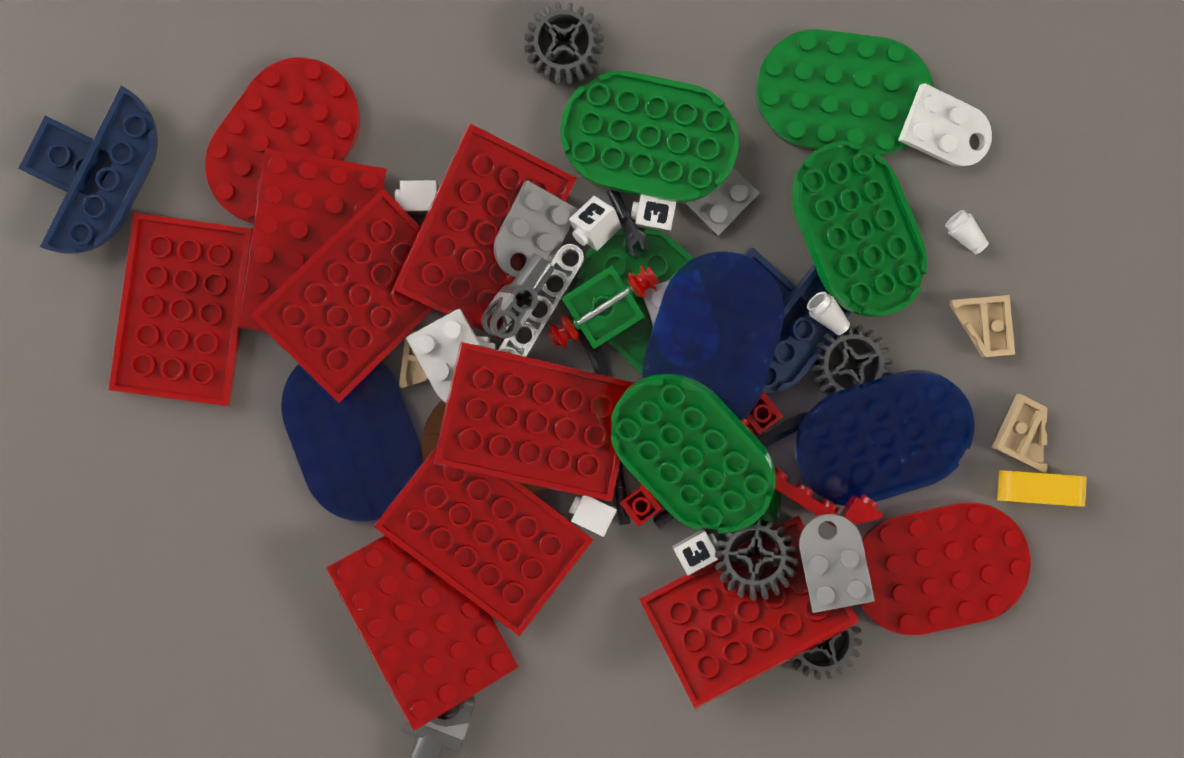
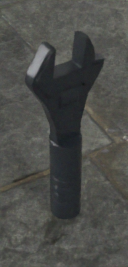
[607,189,648,258]

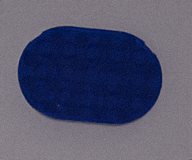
[642,251,784,421]
[281,361,423,521]
[795,370,975,506]

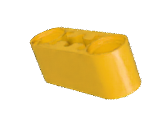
[997,470,1087,507]

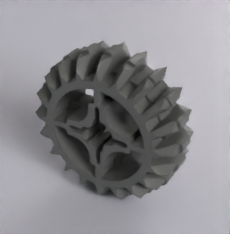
[524,2,604,84]
[810,325,893,405]
[715,518,798,601]
[789,626,862,680]

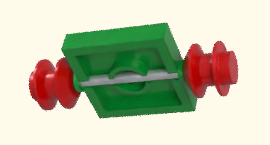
[547,264,659,349]

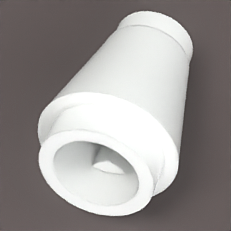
[945,210,989,255]
[807,291,850,335]

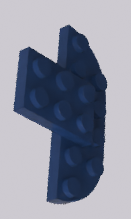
[18,86,158,254]
[713,248,851,394]

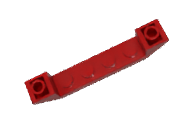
[620,392,783,527]
[734,412,883,528]

